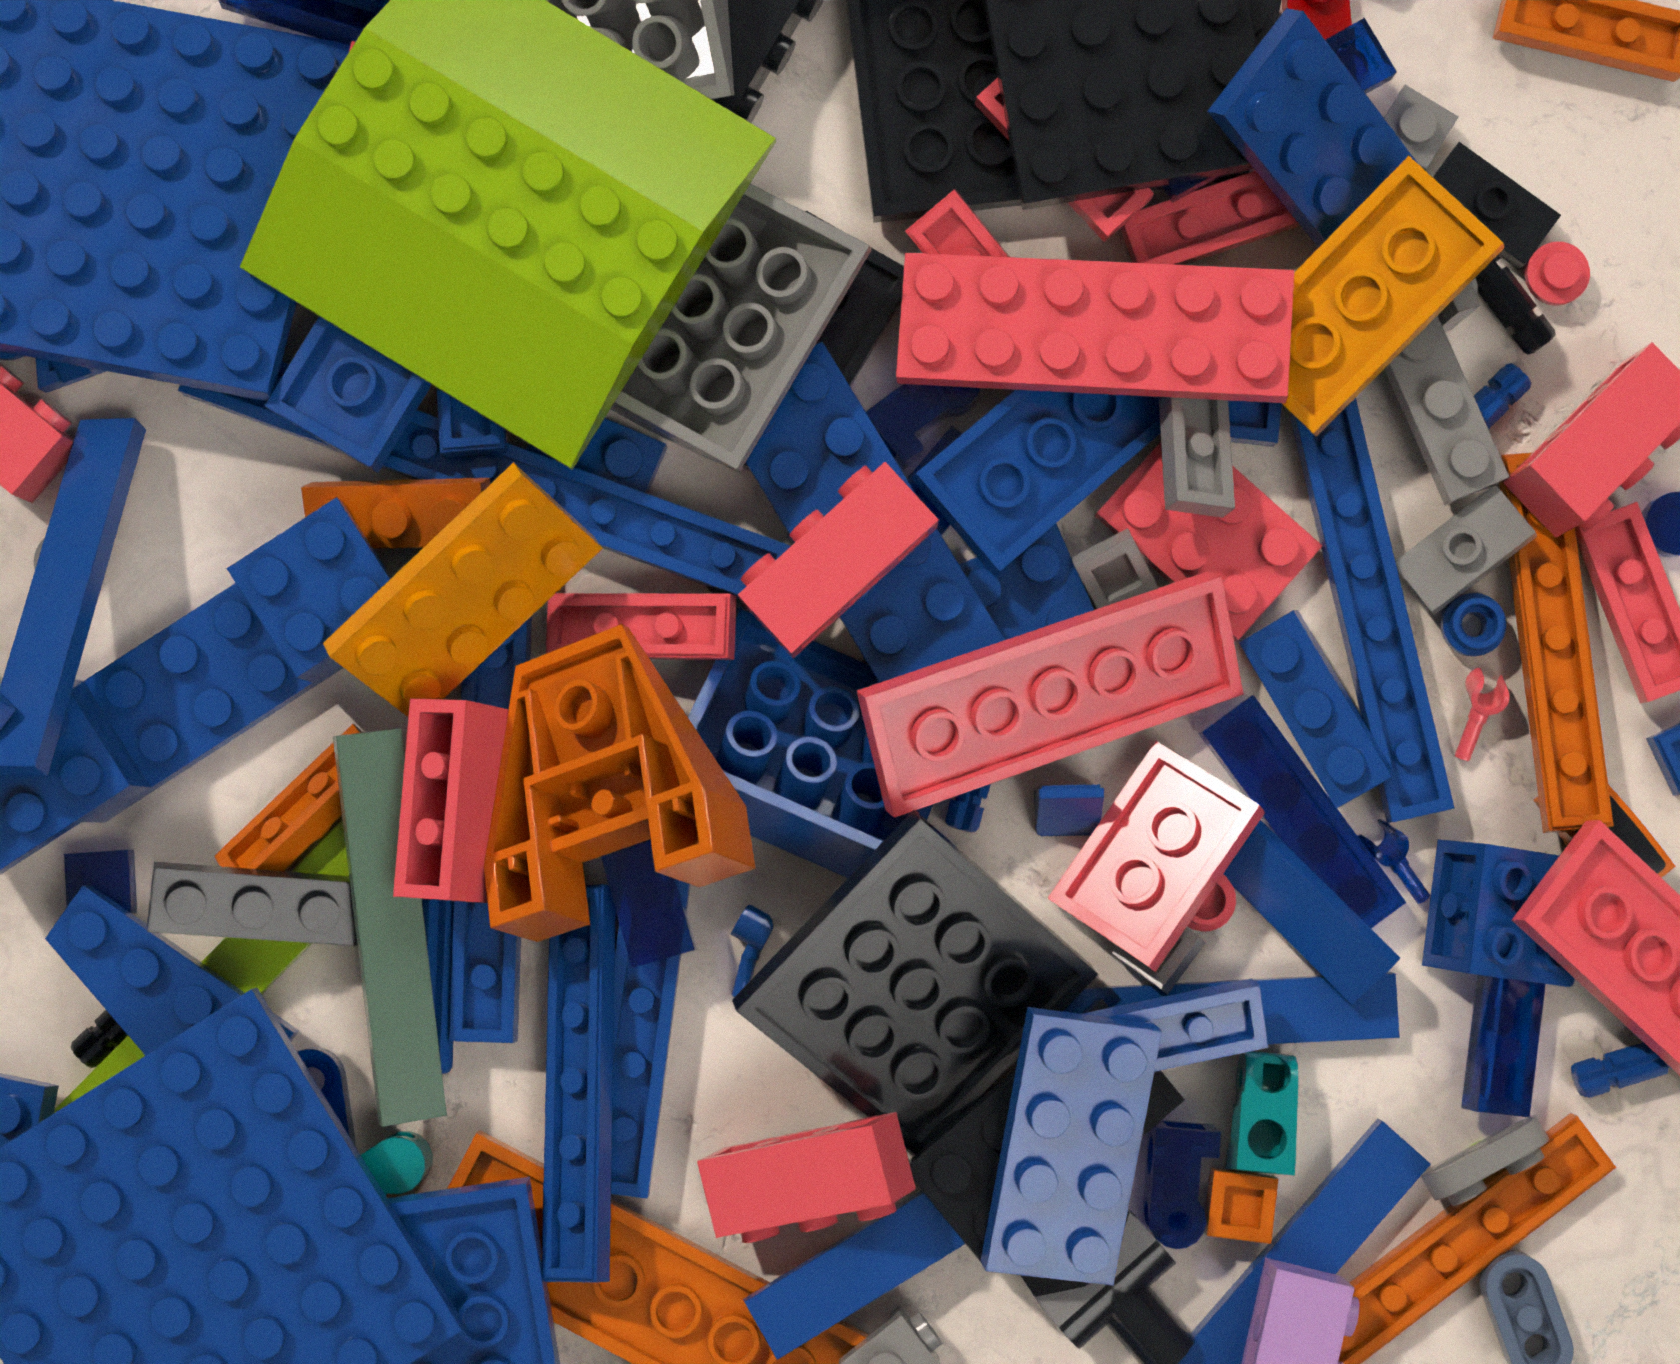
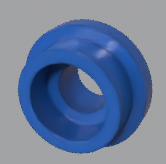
[1441,593,1506,657]

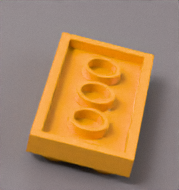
[1282,156,1505,437]
[323,462,603,717]

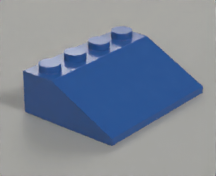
[688,610,933,878]

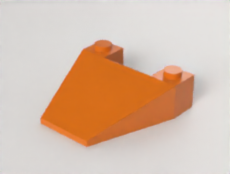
[484,624,756,942]

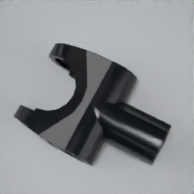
[1021,1208,1195,1364]

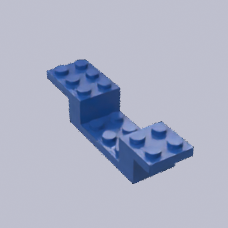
[0,497,392,875]

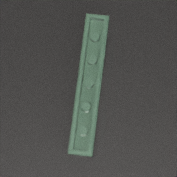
[333,728,447,1127]

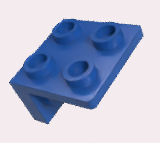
[1422,839,1575,987]

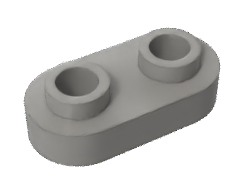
[1421,1115,1550,1206]

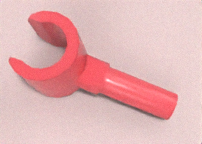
[1454,668,1510,761]

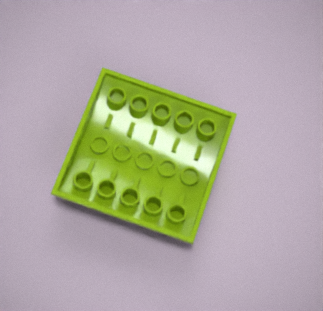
[240,0,776,470]

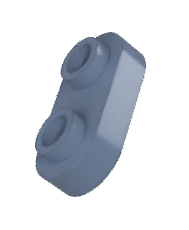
[1480,1251,1574,1364]

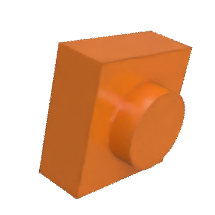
[1204,1167,1279,1244]

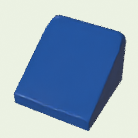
[1034,784,1104,836]

